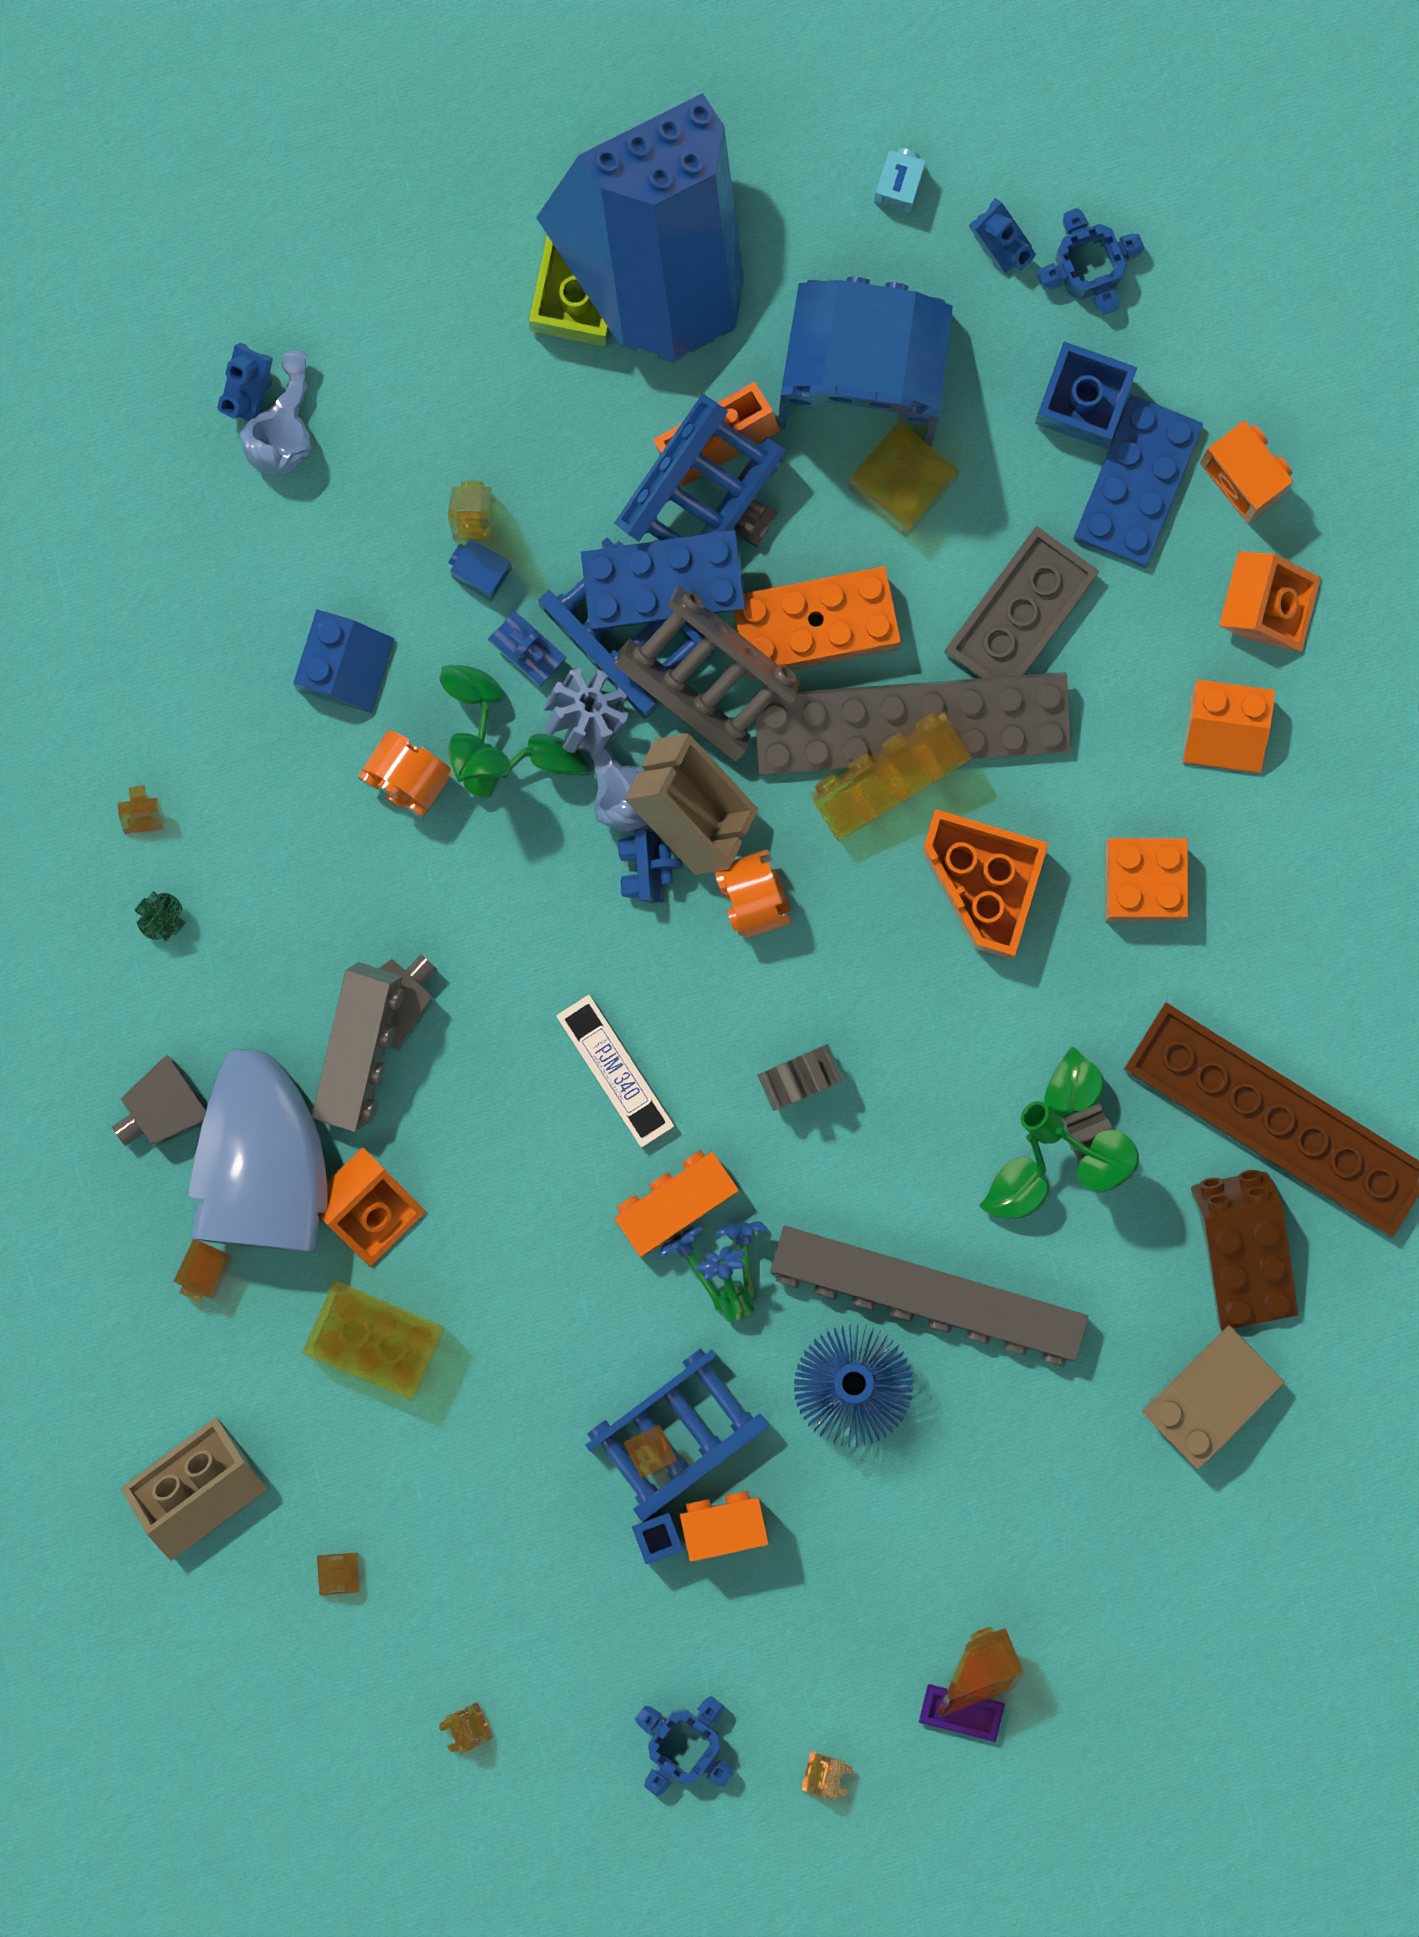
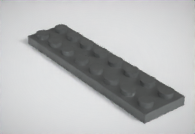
[753,672,1071,775]

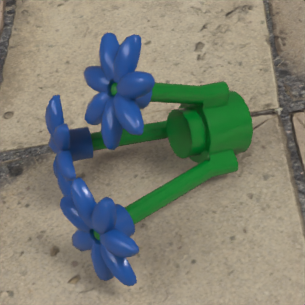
[659,1221,768,1322]

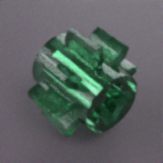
[134,891,186,941]

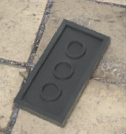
[944,526,1099,678]

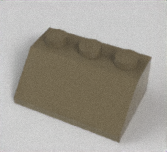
[120,1417,267,1561]

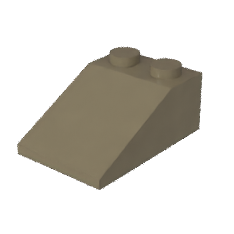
[1142,1325,1285,1470]

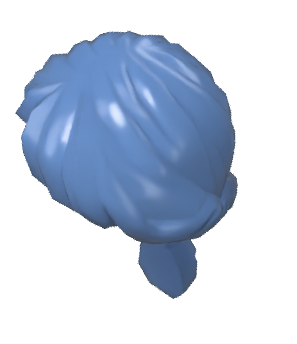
[239,350,312,475]
[564,729,647,832]

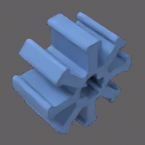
[543,668,628,755]

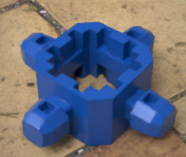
[1037,208,1144,315]
[635,1696,734,1796]

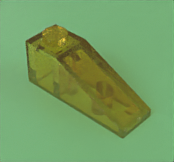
[448,481,493,541]

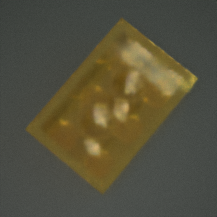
[302,1280,446,1401]

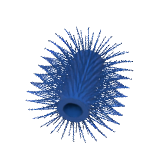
[794,1324,914,1447]

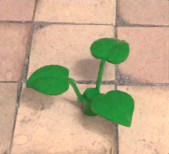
[439,665,591,798]
[979,1047,1139,1219]

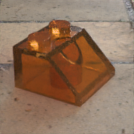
[937,1627,1024,1717]

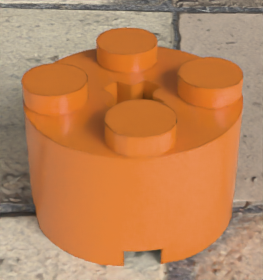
[358,730,452,818]
[715,849,793,939]

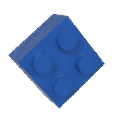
[1035,341,1138,449]

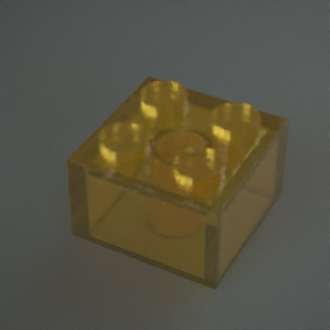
[848,421,959,538]

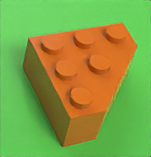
[922,809,1049,960]

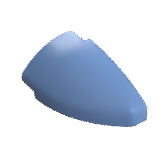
[188,1049,327,1252]

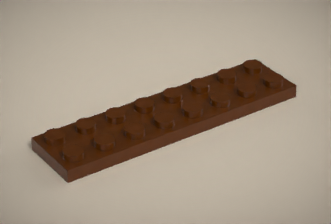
[1123,1002,1419,1238]

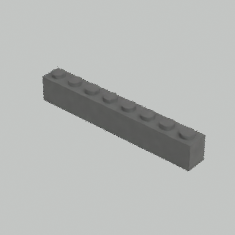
[770,1225,1089,1367]

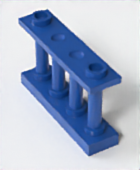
[614,393,786,542]
[538,537,714,719]
[585,1348,770,1522]

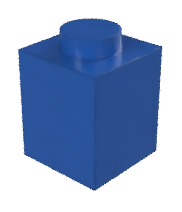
[448,538,512,602]
[632,1512,683,1564]

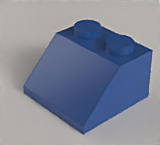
[293,609,394,713]

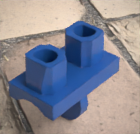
[969,198,1036,274]
[217,342,273,421]
[488,610,567,687]
[618,829,683,903]

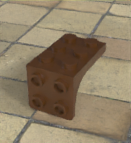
[1191,1170,1298,1331]

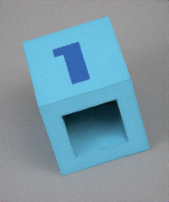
[874,148,926,214]

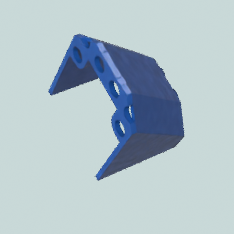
[536,93,744,363]
[778,276,953,450]

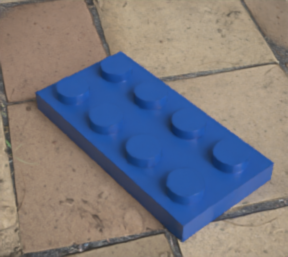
[1073,394,1203,568]
[581,530,746,631]

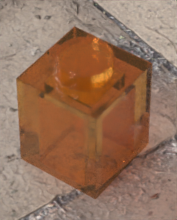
[173,1239,233,1303]

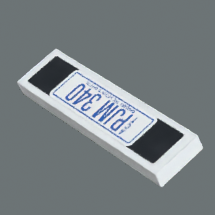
[556,995,674,1148]

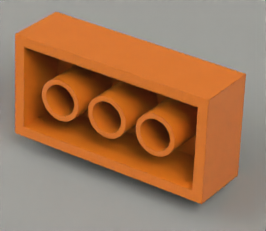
[732,566,901,679]

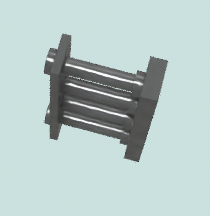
[614,585,800,762]

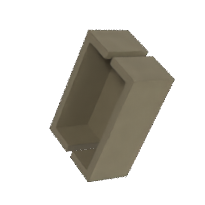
[625,733,758,875]

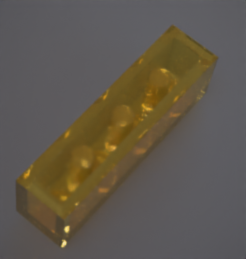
[811,711,972,841]

